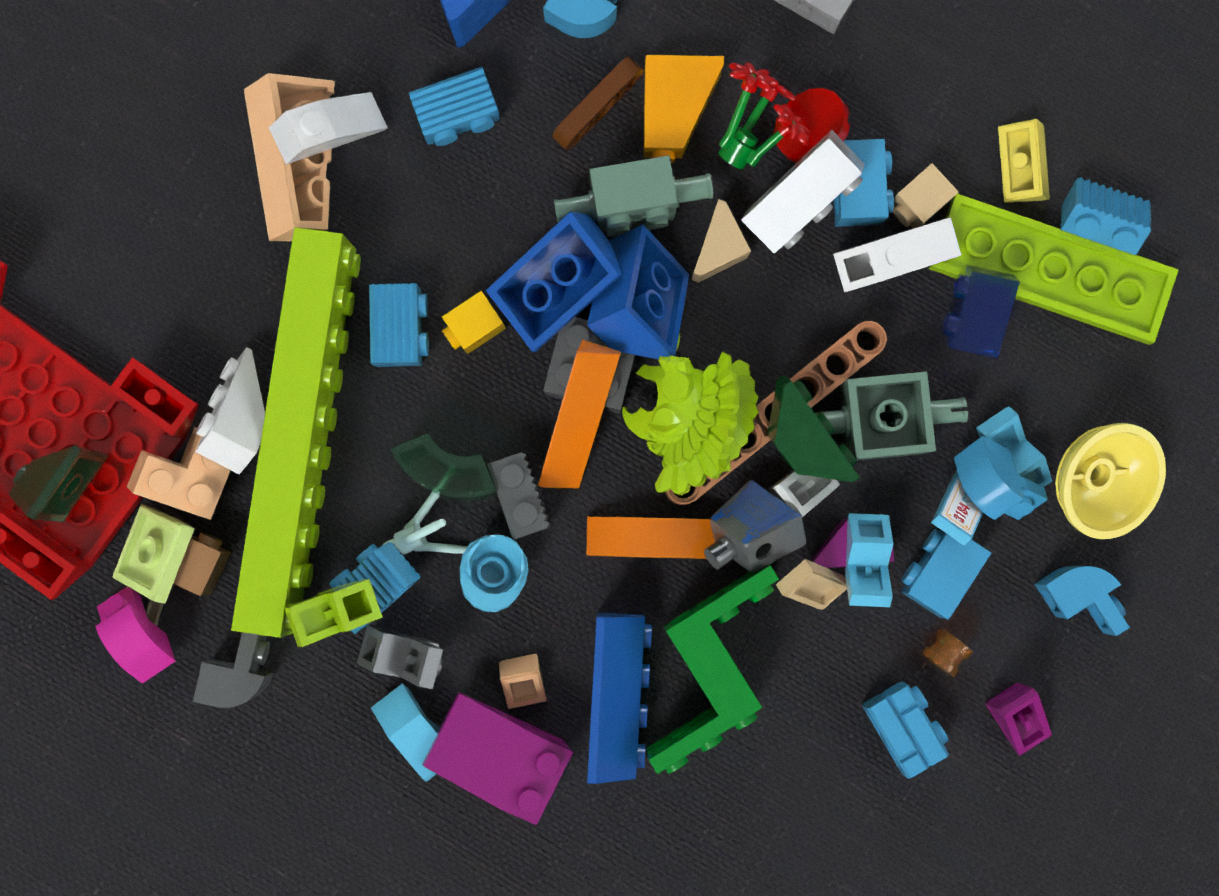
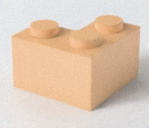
[127,427,230,520]

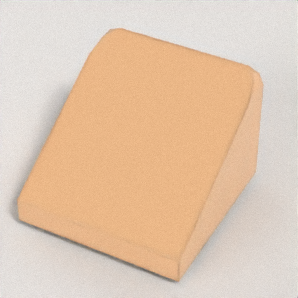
[499,654,547,709]

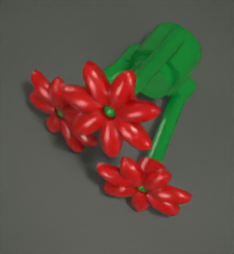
[718,62,811,169]

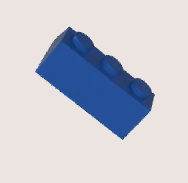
[486,212,622,352]
[587,224,689,359]

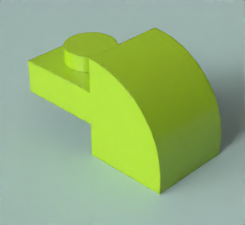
[284,579,382,647]

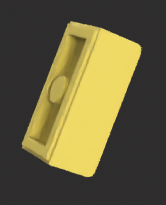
[998,119,1050,203]

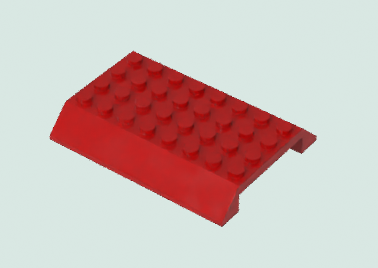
[0,260,199,600]

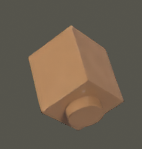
[173,532,231,596]

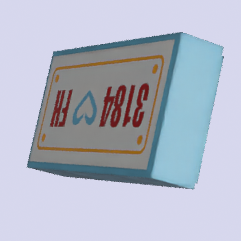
[931,472,983,546]

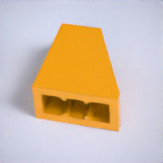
[643,55,724,163]

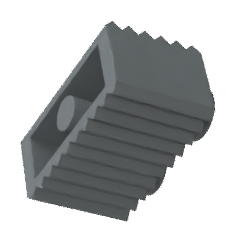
[487,452,551,540]

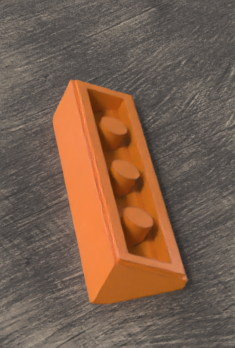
[538,339,621,488]

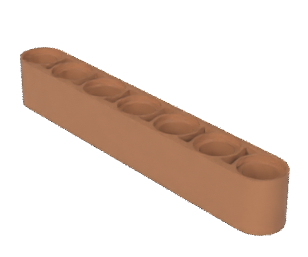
[665,321,887,505]

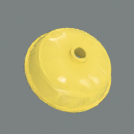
[1056,423,1166,539]

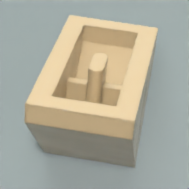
[691,199,751,282]

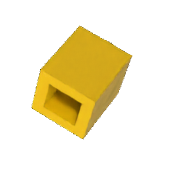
[442,291,506,354]

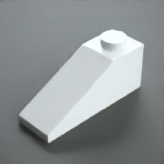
[269,92,388,165]

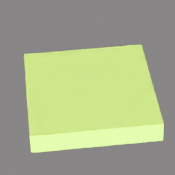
[113,504,195,604]

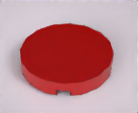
[774,88,850,163]

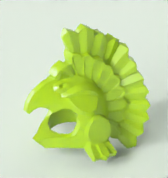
[622,352,759,495]

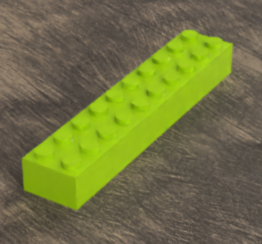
[231,227,361,638]

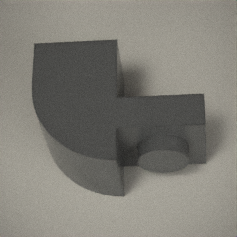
[357,625,443,689]
[193,632,273,708]

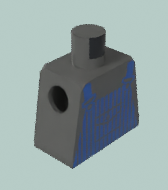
[704,480,807,572]

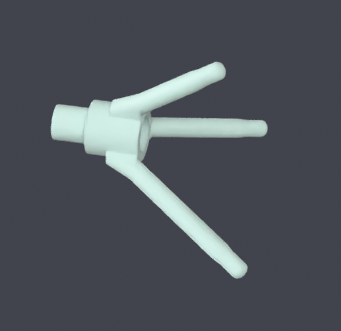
[383,467,468,555]

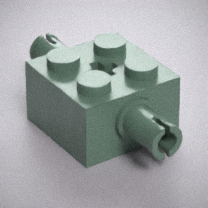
[554,156,713,236]
[815,371,968,461]

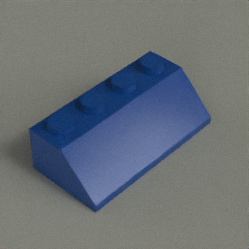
[587,612,652,784]

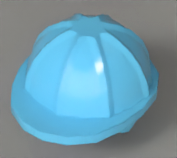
[460,534,529,612]

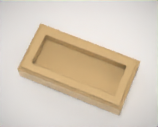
[776,559,847,610]

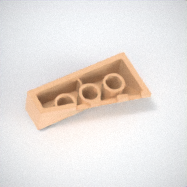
[244,73,335,241]

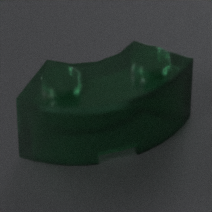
[391,433,498,502]

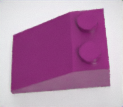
[422,692,573,825]

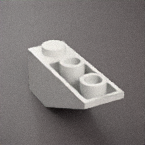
[833,217,961,292]
[195,347,265,474]

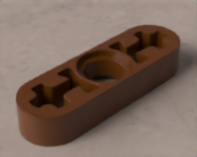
[552,56,644,151]

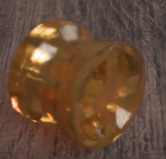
[922,628,973,678]

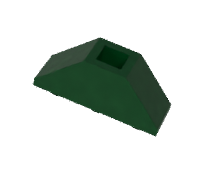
[767,375,860,482]

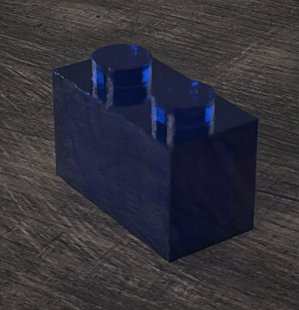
[943,265,1020,358]

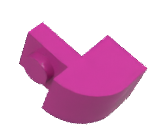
[95,586,176,684]

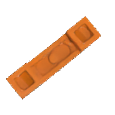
[586,516,715,559]

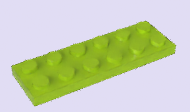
[928,194,1178,345]

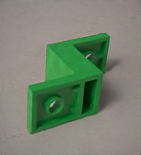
[647,565,779,774]

